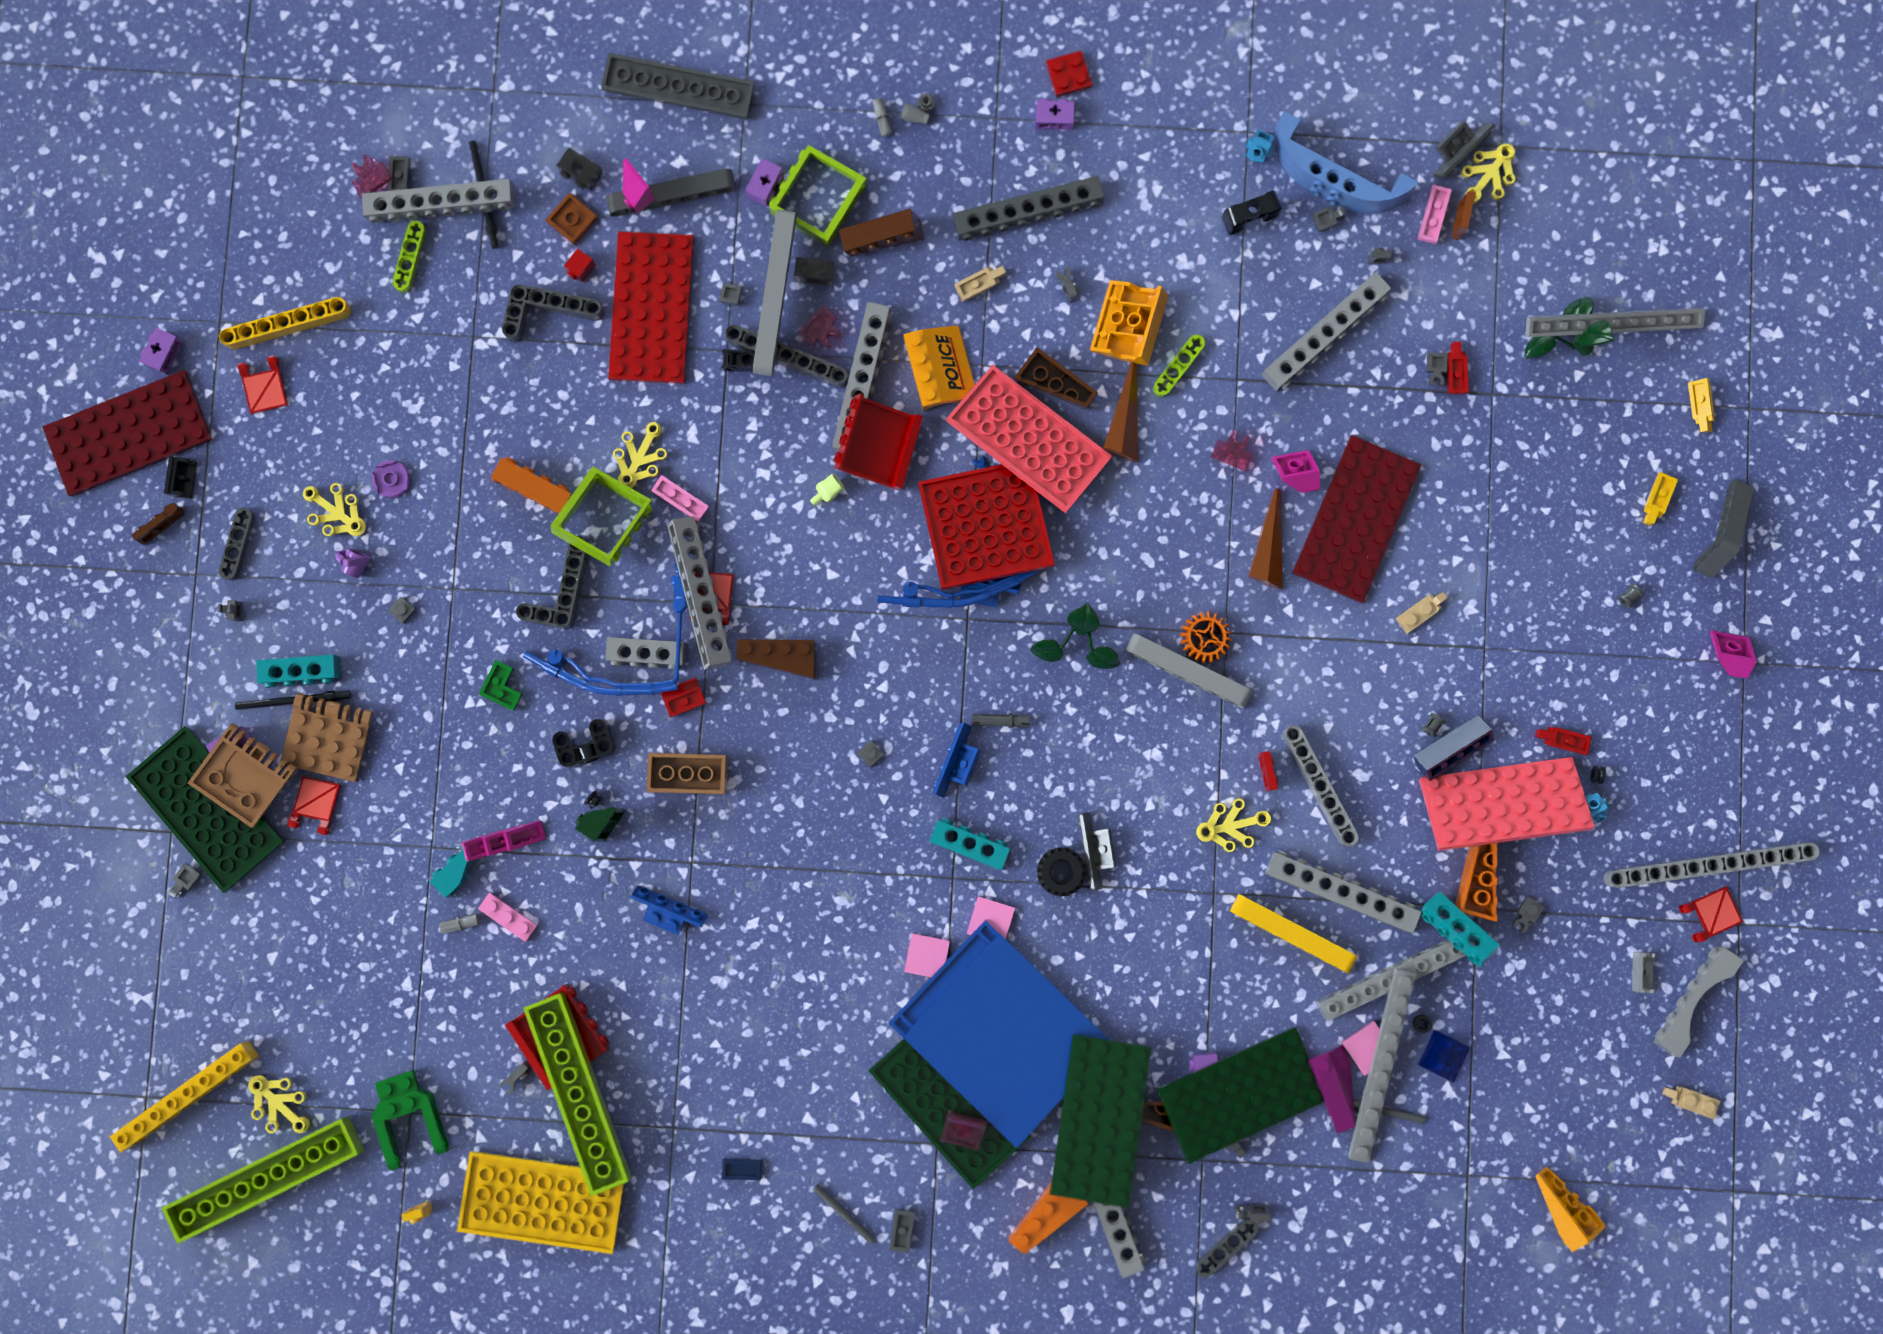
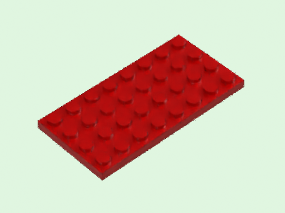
[608,231,694,384]

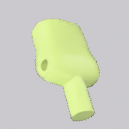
[810,473,845,506]

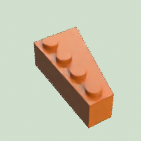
[491,457,571,514]
[1455,843,1497,922]
[1008,1182,1089,1254]

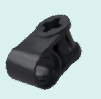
[721,349,755,372]

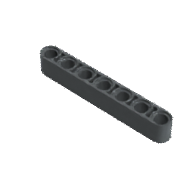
[606,169,736,217]
[725,325,848,388]

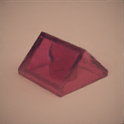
[940,1110,986,1150]

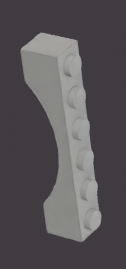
[1653,946,1744,1058]

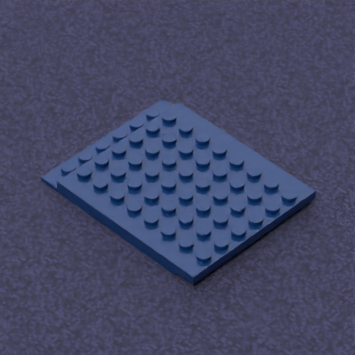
[888,920,1109,1148]

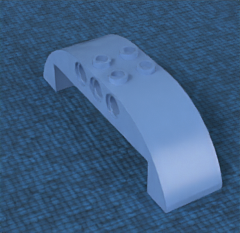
[1274,111,1418,214]

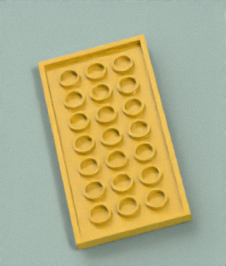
[457,1151,624,1254]

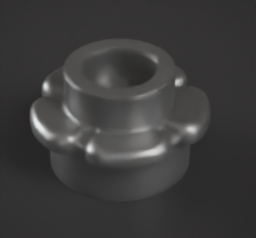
[917,93,935,112]

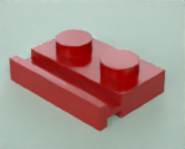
[661,677,707,718]
[1257,751,1278,791]

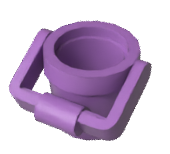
[335,548,371,578]

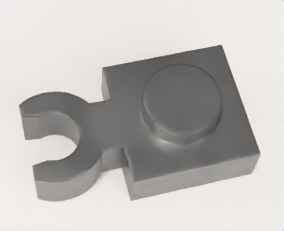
[1426,352,1448,387]
[1511,896,1545,933]
[1235,1204,1271,1223]

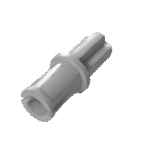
[872,98,892,137]
[439,913,480,934]

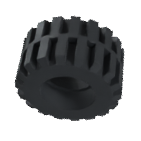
[1037,847,1086,897]

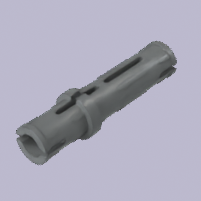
[972,713,1030,728]

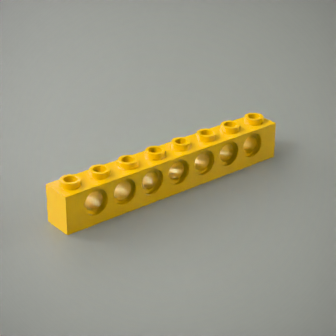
[109,1041,260,1153]

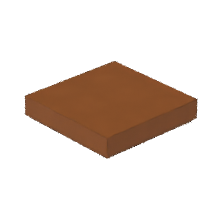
[1451,191,1476,240]
[545,193,599,246]

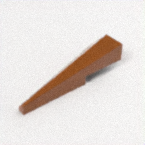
[1103,362,1138,463]
[1247,488,1283,590]

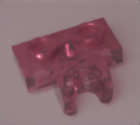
[352,155,392,198]
[797,305,841,349]
[1210,430,1253,472]

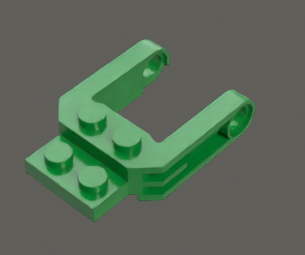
[372,1070,449,1171]

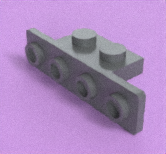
[1433,121,1496,178]
[1078,812,1117,891]

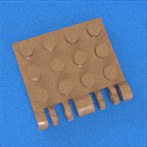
[280,693,374,782]
[188,723,298,828]

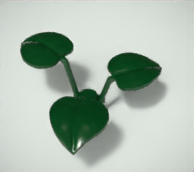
[1525,297,1614,359]
[1030,603,1120,669]

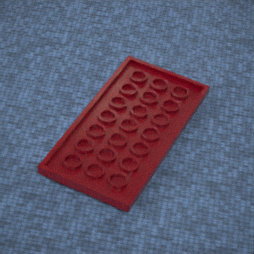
[42,370,213,497]
[1292,435,1421,604]

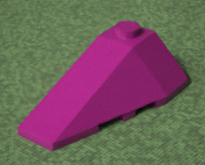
[1307,1045,1355,1134]

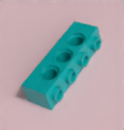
[256,655,340,688]
[929,818,1010,870]
[1421,891,1500,967]

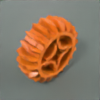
[1180,611,1232,663]

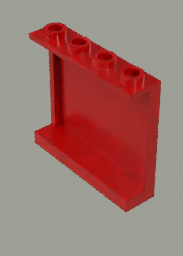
[833,394,923,490]
[505,984,610,1091]

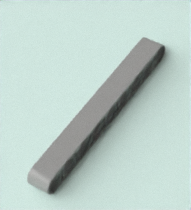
[753,209,797,376]

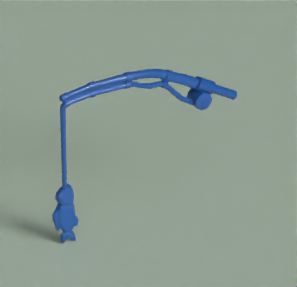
[877,456,1039,608]
[523,563,688,696]

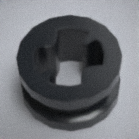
[1590,766,1606,784]
[584,790,603,810]
[1412,1015,1432,1033]

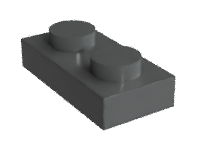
[387,156,410,191]
[890,1208,915,1253]

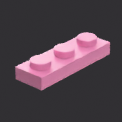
[1417,185,1452,244]
[651,475,710,523]
[478,893,538,942]

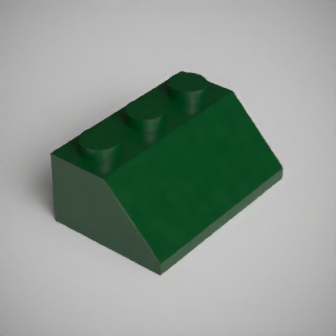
[575,807,626,842]

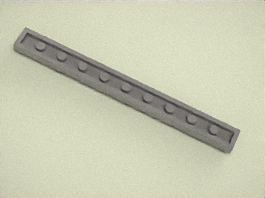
[1525,308,1705,337]
[1348,968,1416,1163]

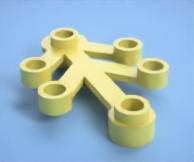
[1461,144,1515,204]
[613,422,668,488]
[303,483,366,537]
[1196,798,1271,852]
[248,1075,311,1133]

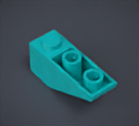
[429,846,472,898]

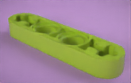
[393,220,426,293]
[1153,335,1205,397]

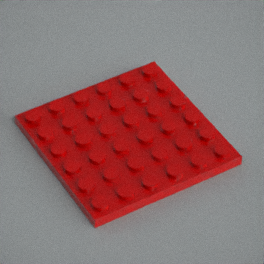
[918,464,1055,590]

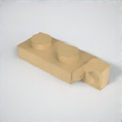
[954,266,1006,302]
[1395,592,1448,634]
[1662,1086,1720,1119]

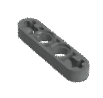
[219,508,255,581]
[1195,1218,1258,1278]

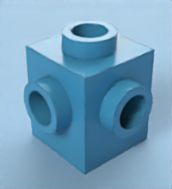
[1245,129,1274,163]
[1585,793,1610,823]

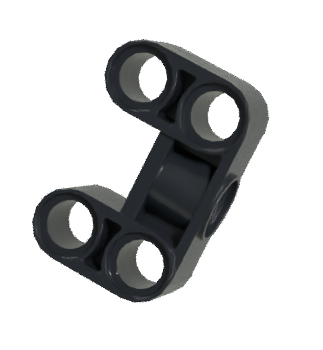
[1221,191,1282,235]
[552,719,616,768]

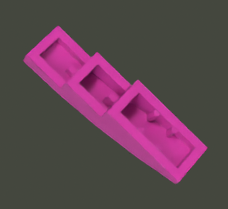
[461,820,546,862]

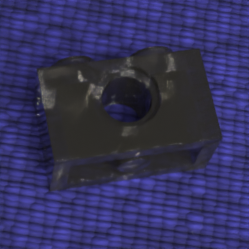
[556,147,603,191]
[794,257,835,287]

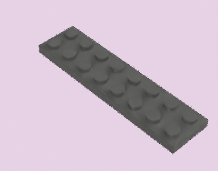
[601,53,755,120]

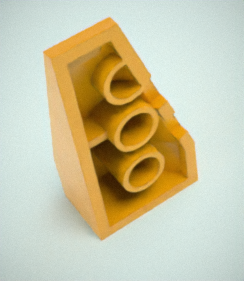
[1535,1167,1606,1252]

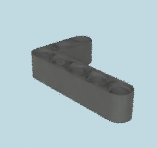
[502,285,604,342]
[1693,478,1754,578]
[516,536,589,629]

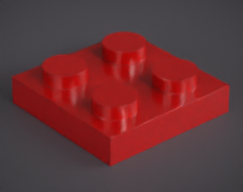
[1046,50,1092,98]

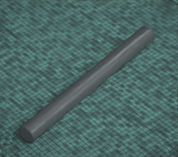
[1353,1099,1425,1124]
[813,1184,875,1244]

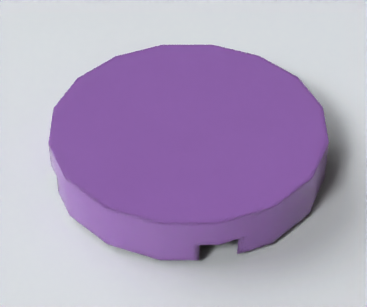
[371,460,411,498]

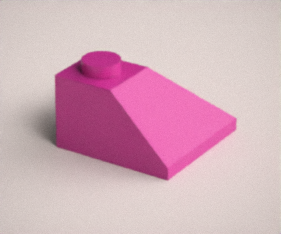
[623,158,655,213]
[1272,450,1320,493]
[1710,630,1757,679]

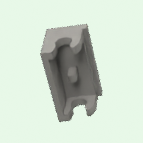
[1632,952,1656,993]

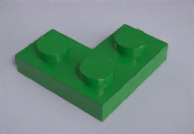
[479,660,523,711]

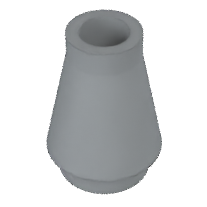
[900,104,929,125]

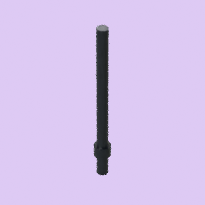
[469,141,499,249]
[235,690,351,710]

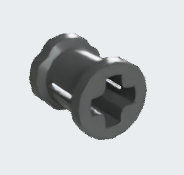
[1617,584,1644,609]
[1421,713,1446,738]

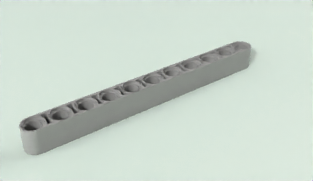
[1603,843,1819,888]

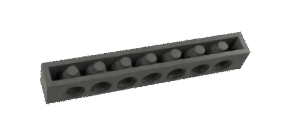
[953,175,1104,241]

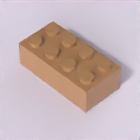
[646,753,728,795]

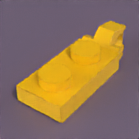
[1688,378,1715,433]
[1643,472,1678,526]
[402,1201,433,1224]

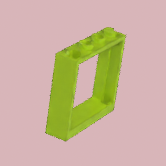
[769,145,867,247]
[550,466,653,567]

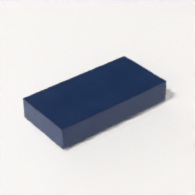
[722,1158,762,1180]

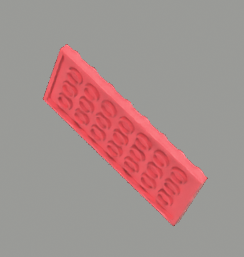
[946,365,1112,513]
[1419,757,1595,851]

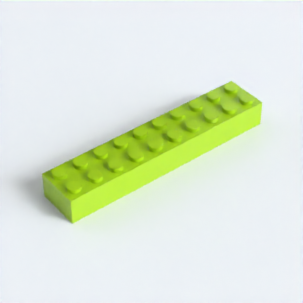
[523,992,632,1196]
[161,1115,365,1244]

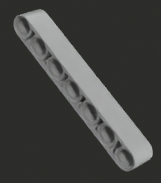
[1125,634,1253,709]
[1282,725,1358,846]

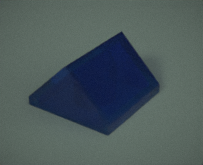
[1418,1030,1470,1083]

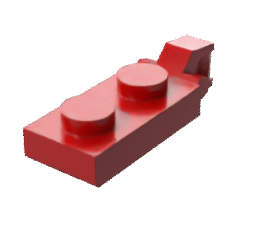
[1447,341,1469,395]
[1534,727,1592,756]

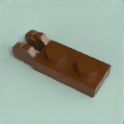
[131,503,184,545]

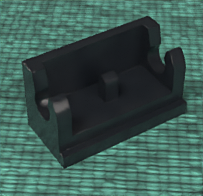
[164,456,197,499]

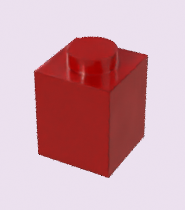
[564,248,596,282]

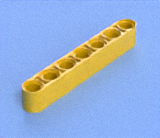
[219,297,352,350]
[1230,894,1358,974]

